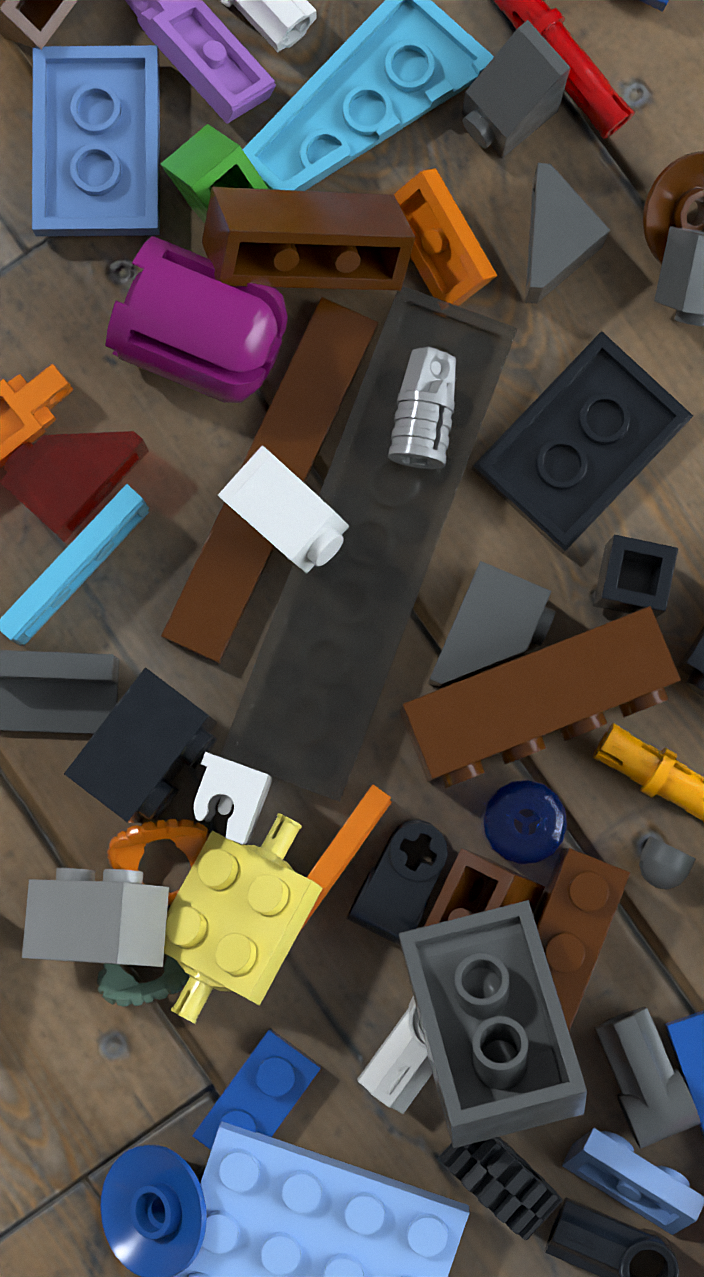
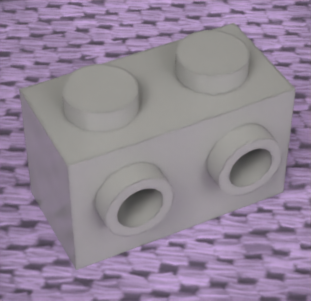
[22,868,169,967]

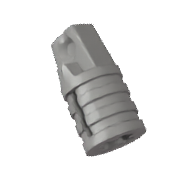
[388,347,456,469]

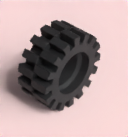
[439,1137,563,1240]

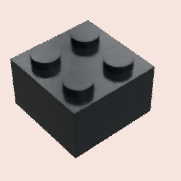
[64,667,218,823]

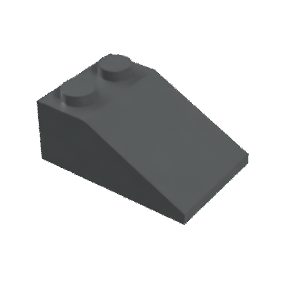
[399,900,587,1149]

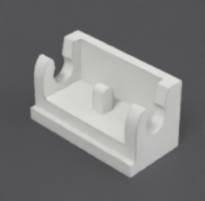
[194,752,273,844]

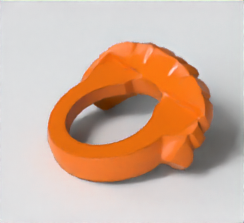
[107,819,210,906]

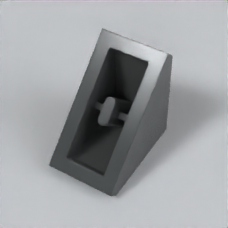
[525,163,610,304]

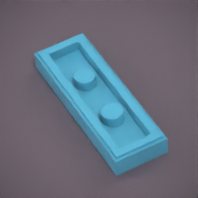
[0,484,149,646]

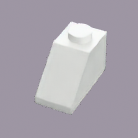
[218,445,349,573]

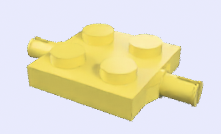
[164,813,323,1024]

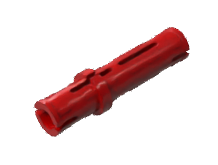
[493,0,635,139]

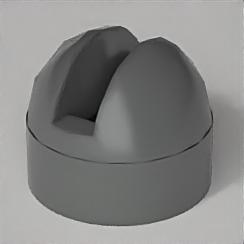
[639,836,696,890]

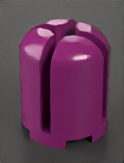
[105,236,288,403]

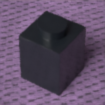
[593,534,678,618]

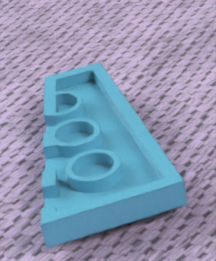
[243,0,494,191]

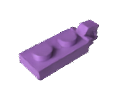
[125,0,276,124]

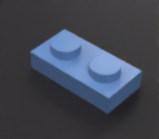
[562,1128,704,1235]

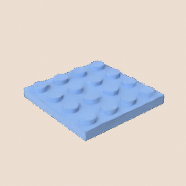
[173,1121,469,1277]

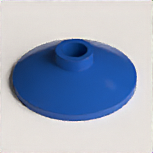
[101,1145,207,1277]

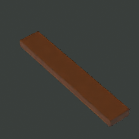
[161,297,379,664]

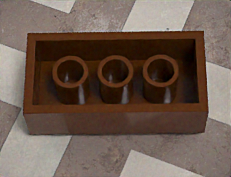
[400,606,681,789]

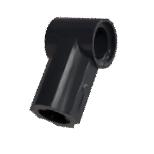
[545,1197,679,1277]

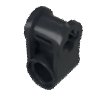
[346,819,448,946]

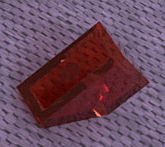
[0,431,149,542]

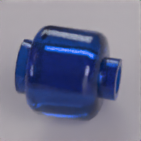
[480,780,567,864]

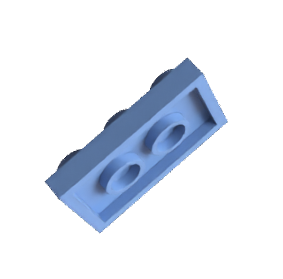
[32,45,160,236]

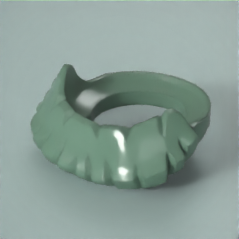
[97,956,191,1007]

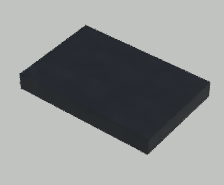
[472,331,693,554]

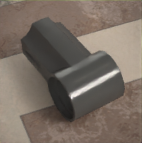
[594,1007,701,1149]

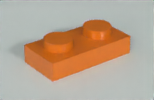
[394,168,497,312]

